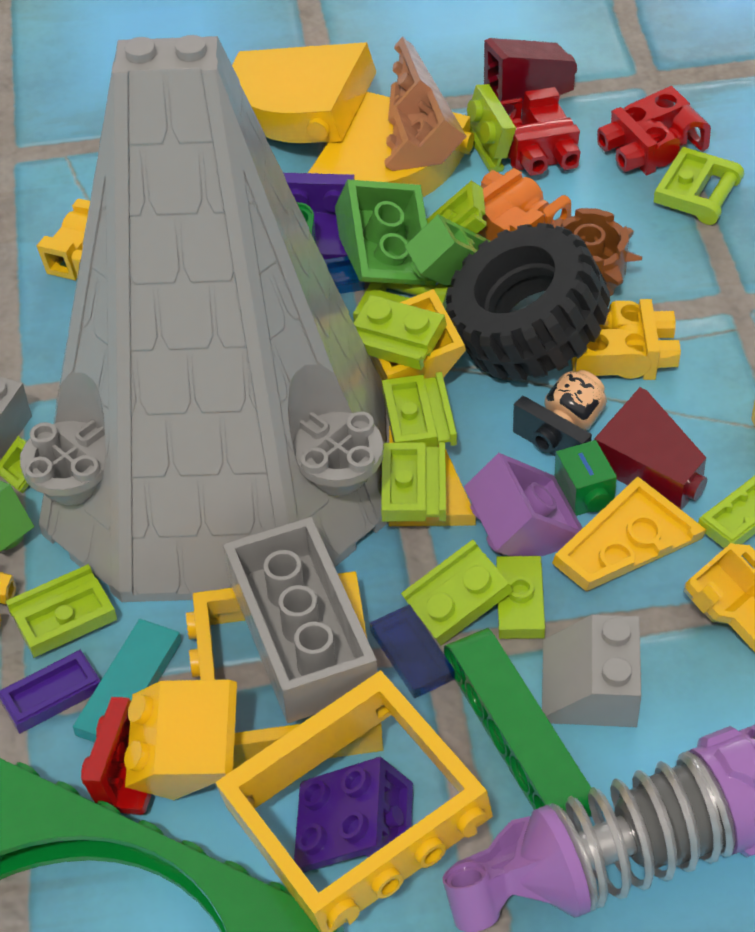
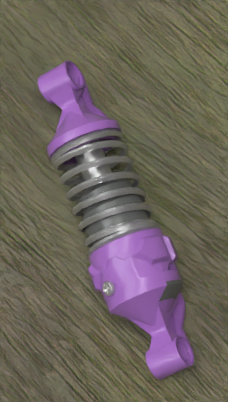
[442,725,755,932]

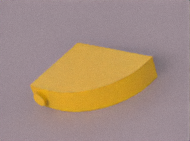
[232,42,377,143]
[308,92,474,197]

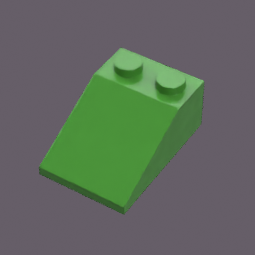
[335,179,436,286]

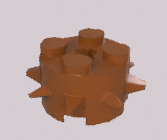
[553,208,643,296]

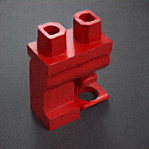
[597,85,711,176]
[500,87,581,176]

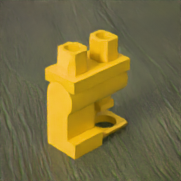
[36,198,90,280]
[571,299,681,380]

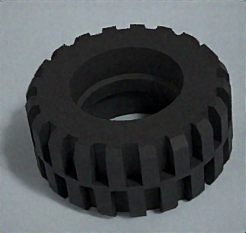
[446,223,610,381]

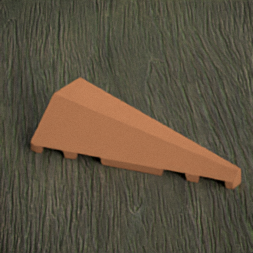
[384,37,467,171]

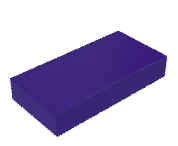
[0,649,101,734]

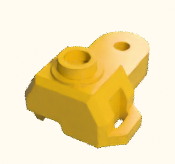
[684,543,755,652]

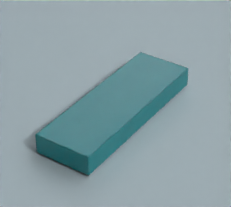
[72,618,182,742]

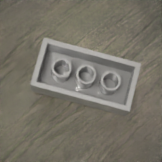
[223,517,377,724]

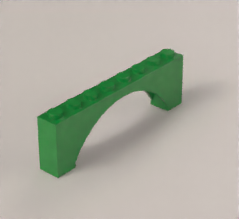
[0,758,344,932]

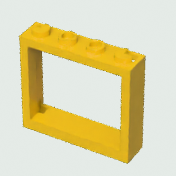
[186,571,383,770]
[215,670,493,932]

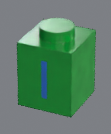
[554,440,617,516]

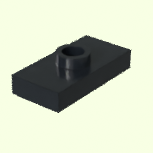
[513,395,592,456]

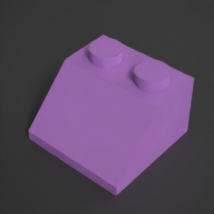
[464,453,582,556]

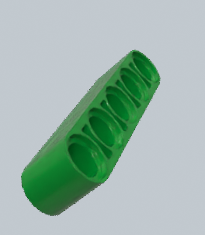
[443,628,592,822]

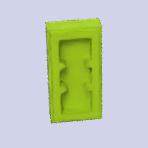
[698,475,755,548]
[496,556,545,639]

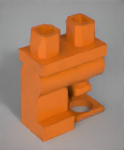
[477,168,571,241]

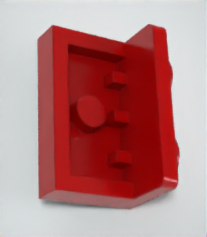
[81,697,152,815]

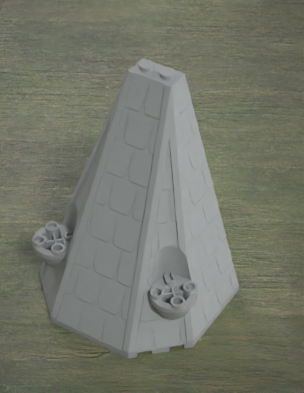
[20,35,388,602]

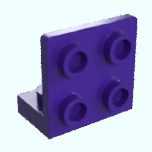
[283,172,355,260]
[294,756,413,873]

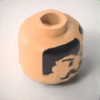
[544,370,607,431]

